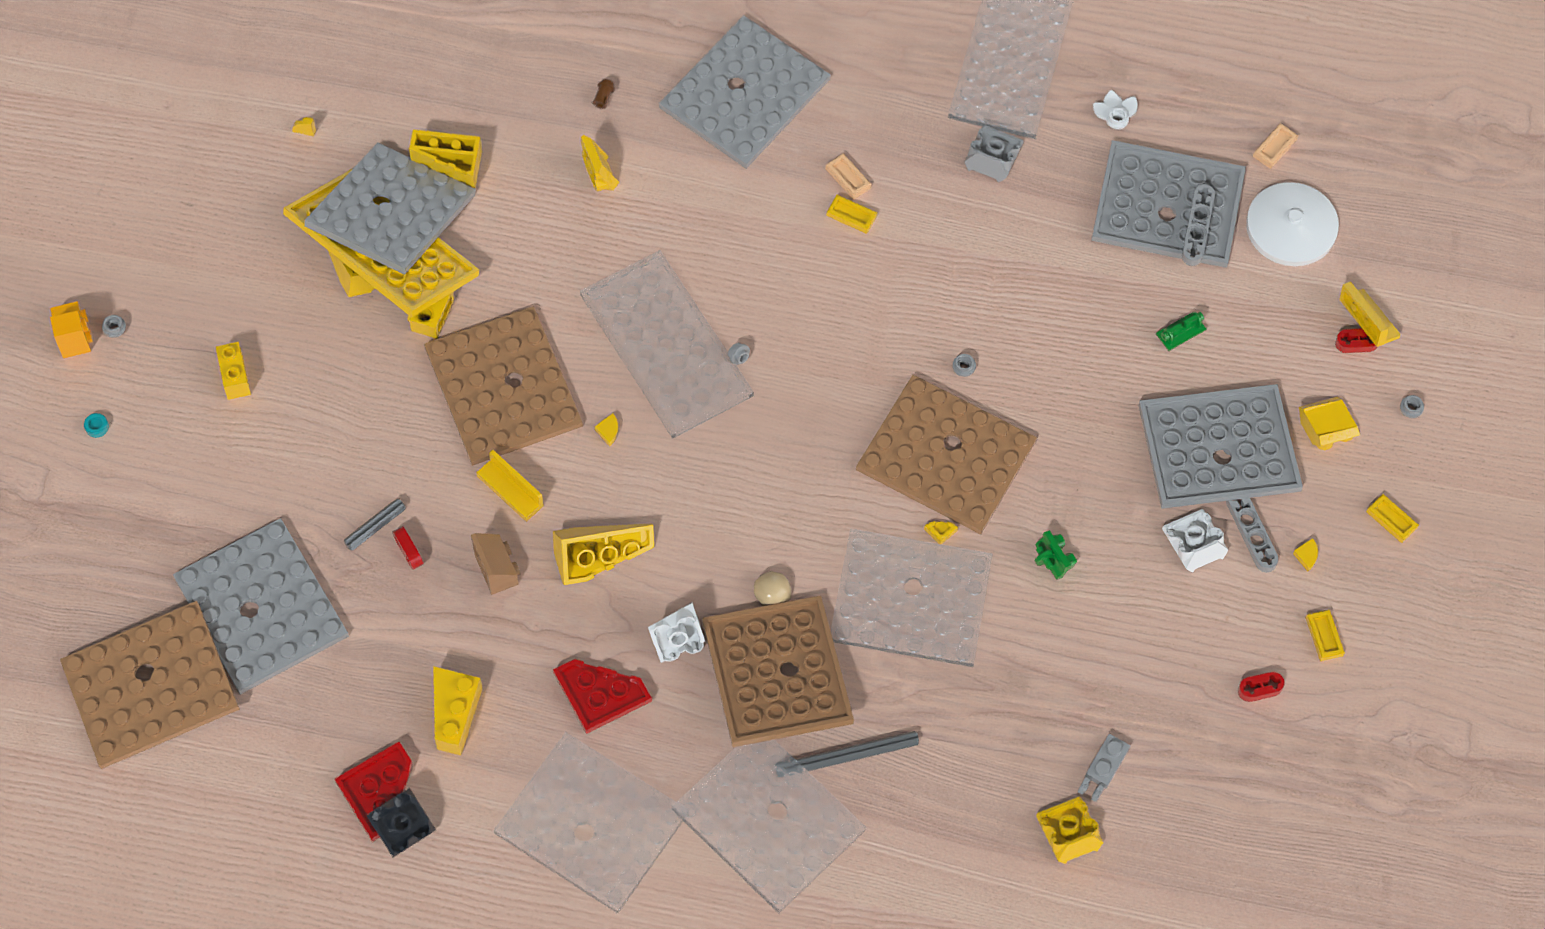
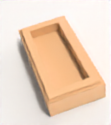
[1253,123,1298,169]
[825,153,871,200]

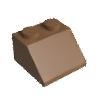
[471,533,521,595]

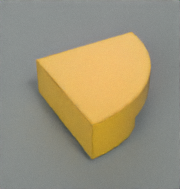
[292,117,316,137]
[594,413,618,447]
[924,521,958,545]
[1293,538,1318,572]

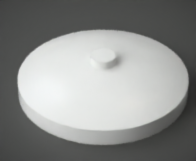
[1246,182,1339,266]

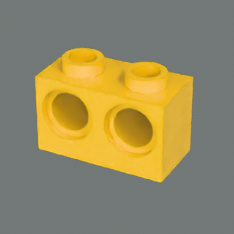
[408,292,454,339]
[215,342,251,400]

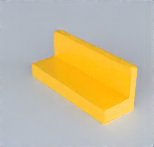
[1339,281,1400,347]
[476,450,543,522]

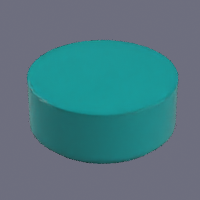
[84,413,109,438]

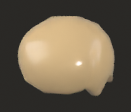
[754,571,792,606]

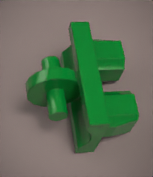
[1034,530,1077,580]

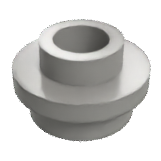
[102,315,126,338]
[728,343,750,365]
[952,354,976,377]
[1400,395,1424,418]

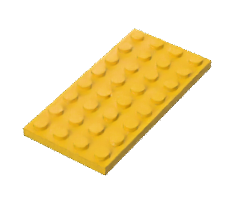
[283,169,479,317]

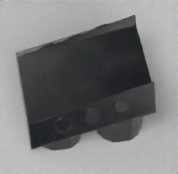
[366,788,436,858]

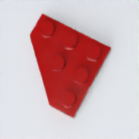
[553,659,652,734]
[334,741,413,842]

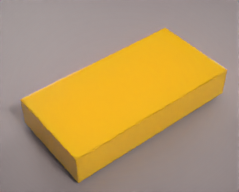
[826,195,877,234]
[1366,494,1419,543]
[1305,609,1345,662]

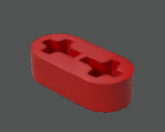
[1335,328,1377,353]
[392,526,424,570]
[1238,672,1285,702]

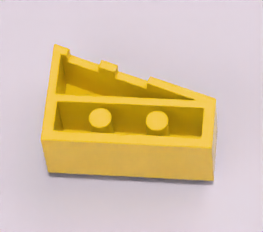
[409,129,482,188]
[433,666,483,756]

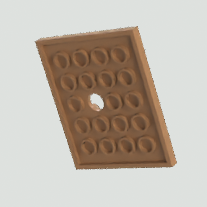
[424,306,583,466]
[856,375,1037,535]
[702,595,854,748]
[60,601,240,769]

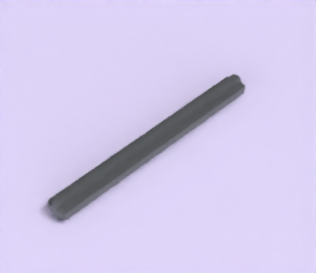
[775,731,919,778]

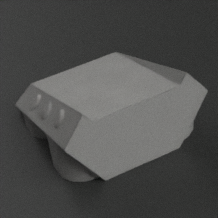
[964,125,1024,182]

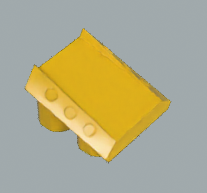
[581,135,620,192]
[1299,396,1360,450]
[1036,797,1103,864]

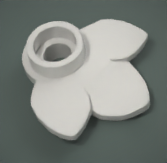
[1093,90,1138,129]

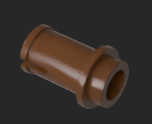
[592,79,615,109]

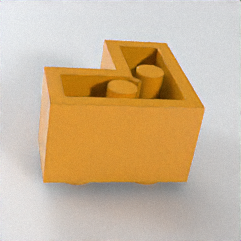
[50,301,93,358]

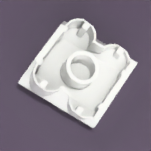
[1162,509,1228,572]
[648,602,705,663]

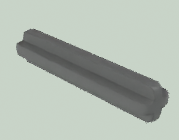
[344,499,406,551]

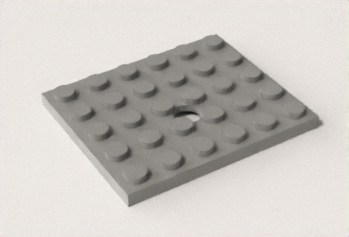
[659,15,830,169]
[1091,140,1246,268]
[305,143,476,275]
[1138,384,1303,509]
[173,518,349,695]

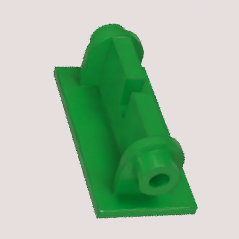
[1156,312,1207,351]

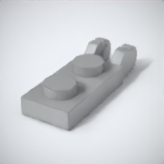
[1078,734,1131,802]

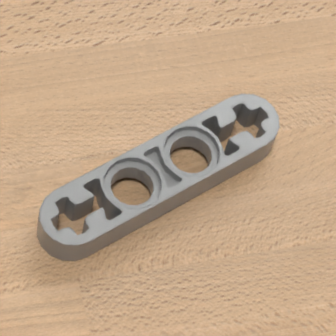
[1182,184,1215,266]
[1226,498,1278,573]

